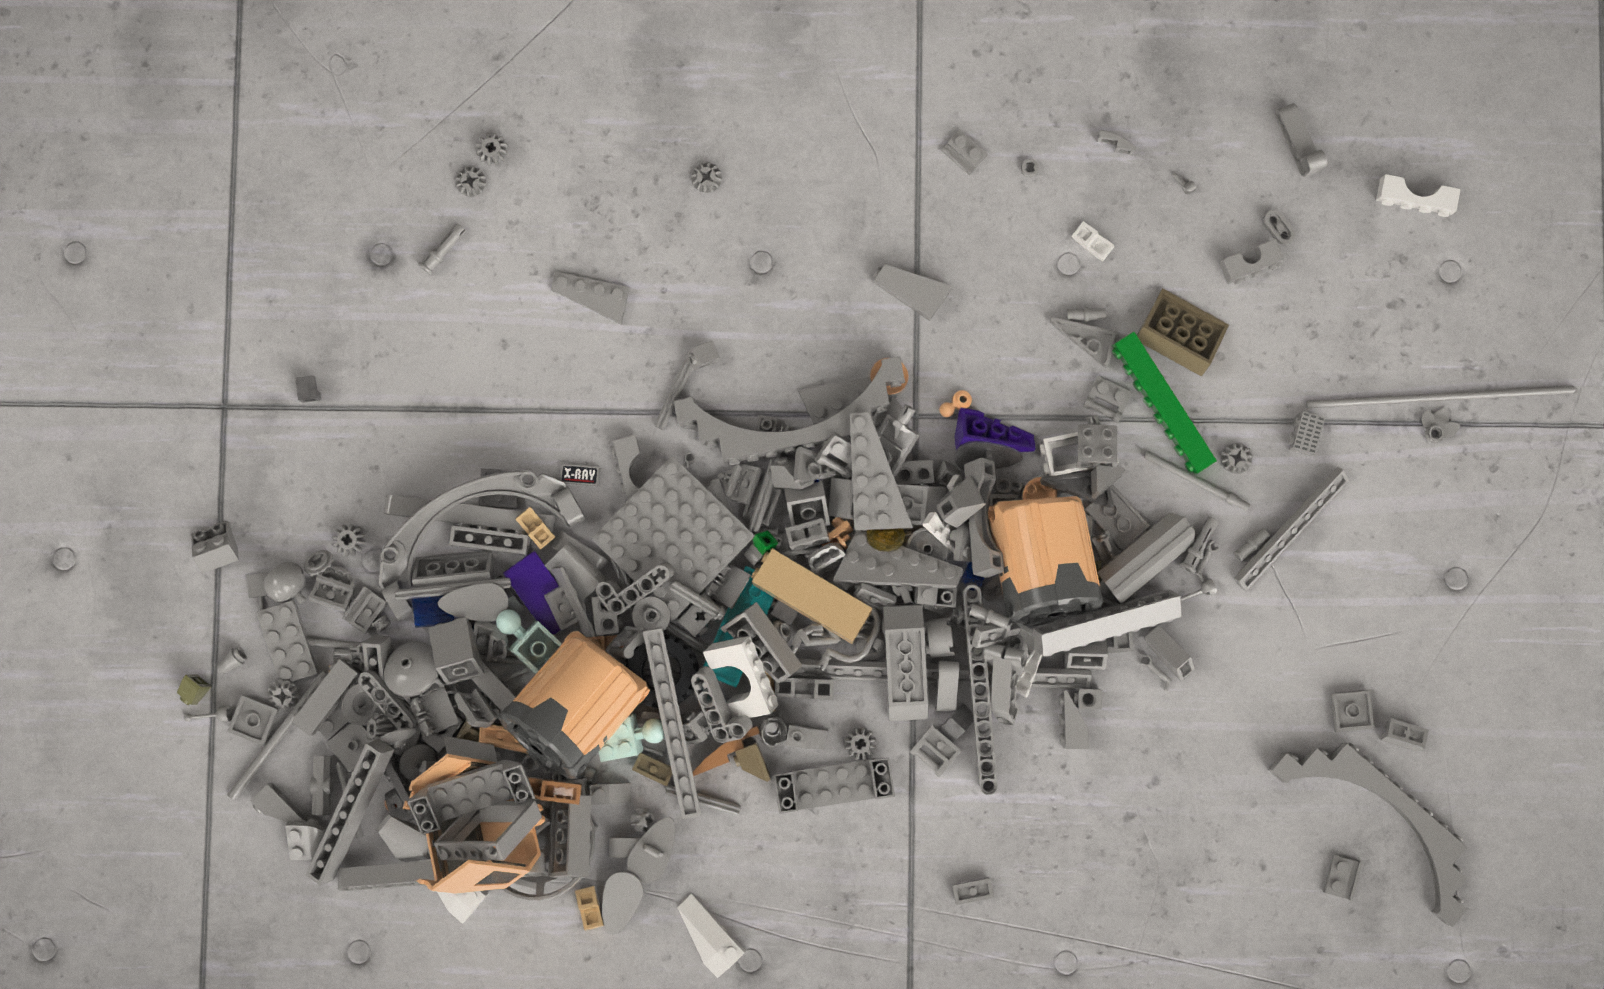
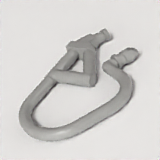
[790,605,881,671]

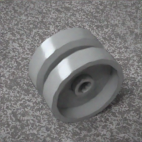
[906,528,950,562]

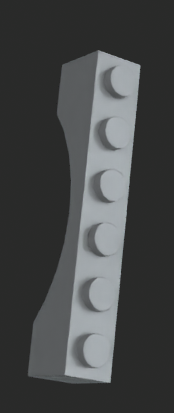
[964,458,1004,578]

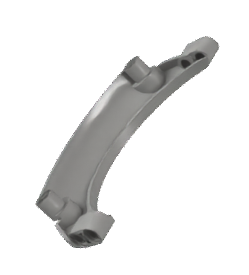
[379,469,586,621]

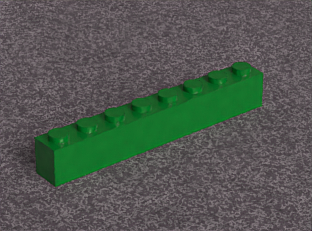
[1111,332,1217,474]

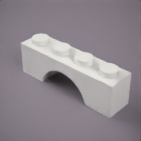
[1376,174,1460,217]

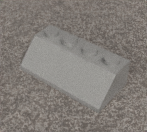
[412,550,495,599]
[548,795,592,877]

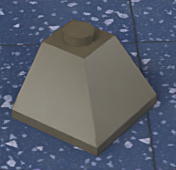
[733,742,771,782]

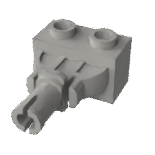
[333,635,392,681]

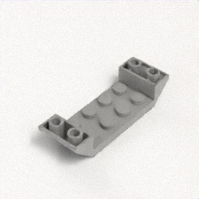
[828,477,947,525]
[883,604,928,721]
[773,757,895,814]
[407,760,535,835]

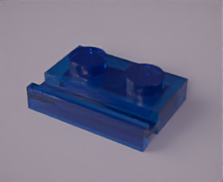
[412,595,454,628]

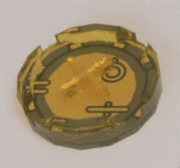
[866,528,905,552]

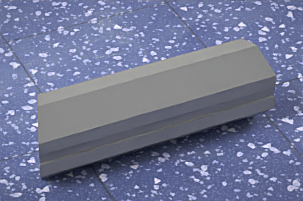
[1097,513,1195,603]

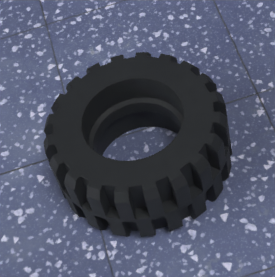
[625,634,699,708]

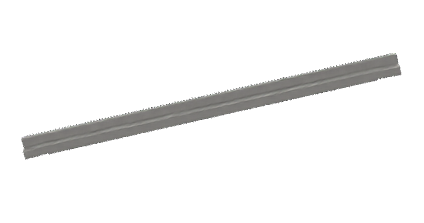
[790,659,1092,689]

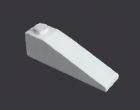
[419,859,489,923]
[677,893,745,978]

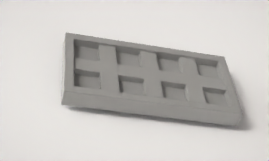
[256,600,319,682]

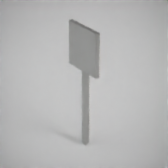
[246,572,269,637]

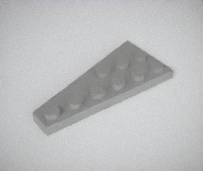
[850,412,913,530]
[833,530,964,588]

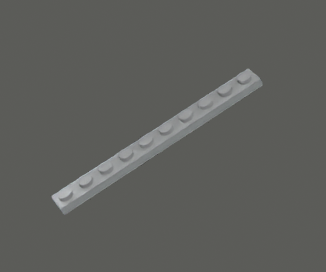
[643,626,701,819]

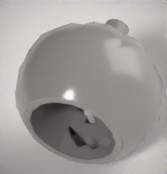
[264,562,306,604]

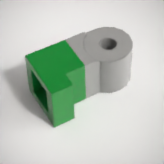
[745,530,779,568]

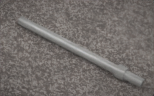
[1144,451,1250,511]

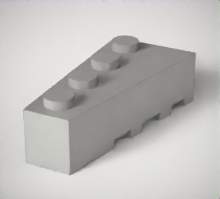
[720,602,802,683]

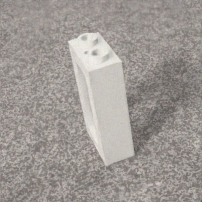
[1039,432,1119,476]

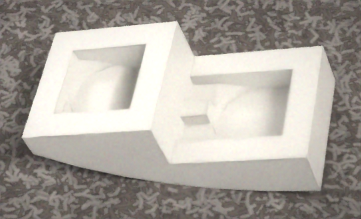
[1072,221,1114,262]

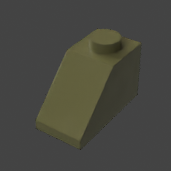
[177,674,212,705]

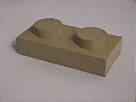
[632,752,673,786]

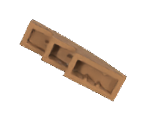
[693,725,760,776]
[527,776,582,805]

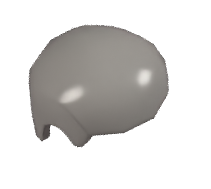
[759,716,788,747]

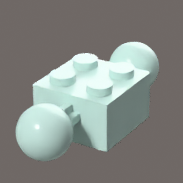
[496,609,562,674]
[599,713,665,762]

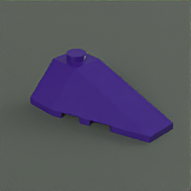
[954,408,1036,452]

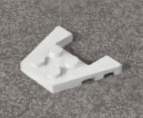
[923,474,969,553]
[966,623,1042,698]

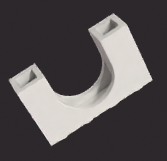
[703,636,779,718]

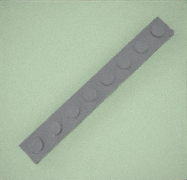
[1234,467,1350,591]

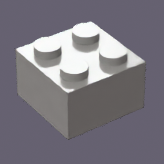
[784,481,830,527]

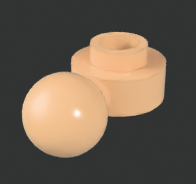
[939,390,972,417]

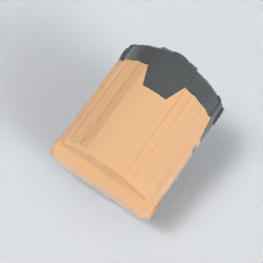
[988,496,1103,626]
[498,631,650,779]

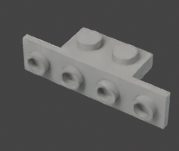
[544,567,596,637]

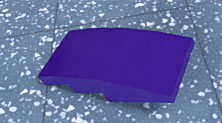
[503,550,562,635]

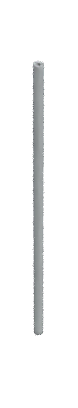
[1306,386,1575,408]

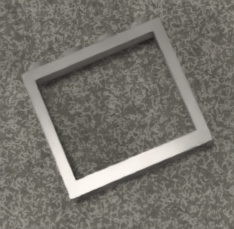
[434,801,542,861]

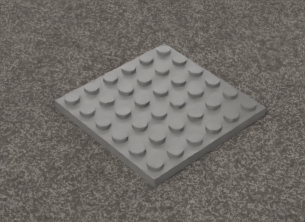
[591,456,755,620]

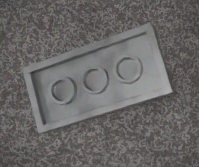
[384,745,414,822]

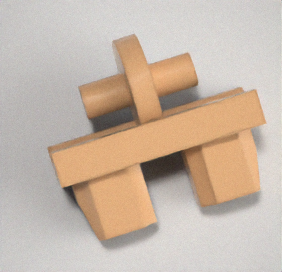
[821,517,853,550]

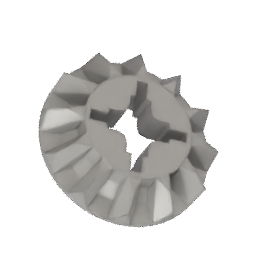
[691,162,722,193]
[455,166,486,197]
[1221,443,1253,474]
[304,550,334,576]
[856,629,886,660]
[267,680,299,710]

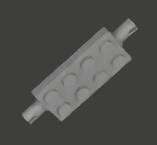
[851,404,919,480]

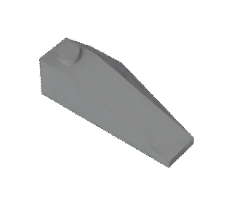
[376,814,431,862]

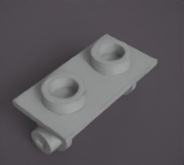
[1091,530,1119,566]

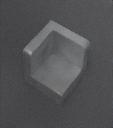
[296,375,321,403]

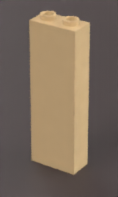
[751,549,873,644]

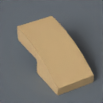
[515,507,555,550]
[575,886,604,931]

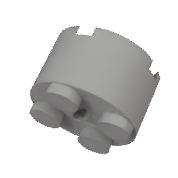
[924,617,955,658]

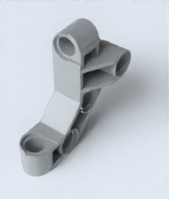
[984,634,1029,725]

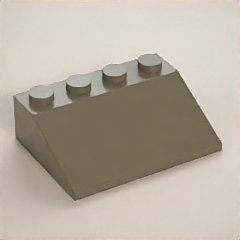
[1137,288,1229,377]

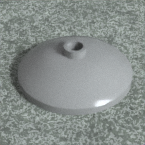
[383,641,439,697]

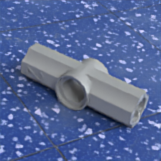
[310,756,334,815]

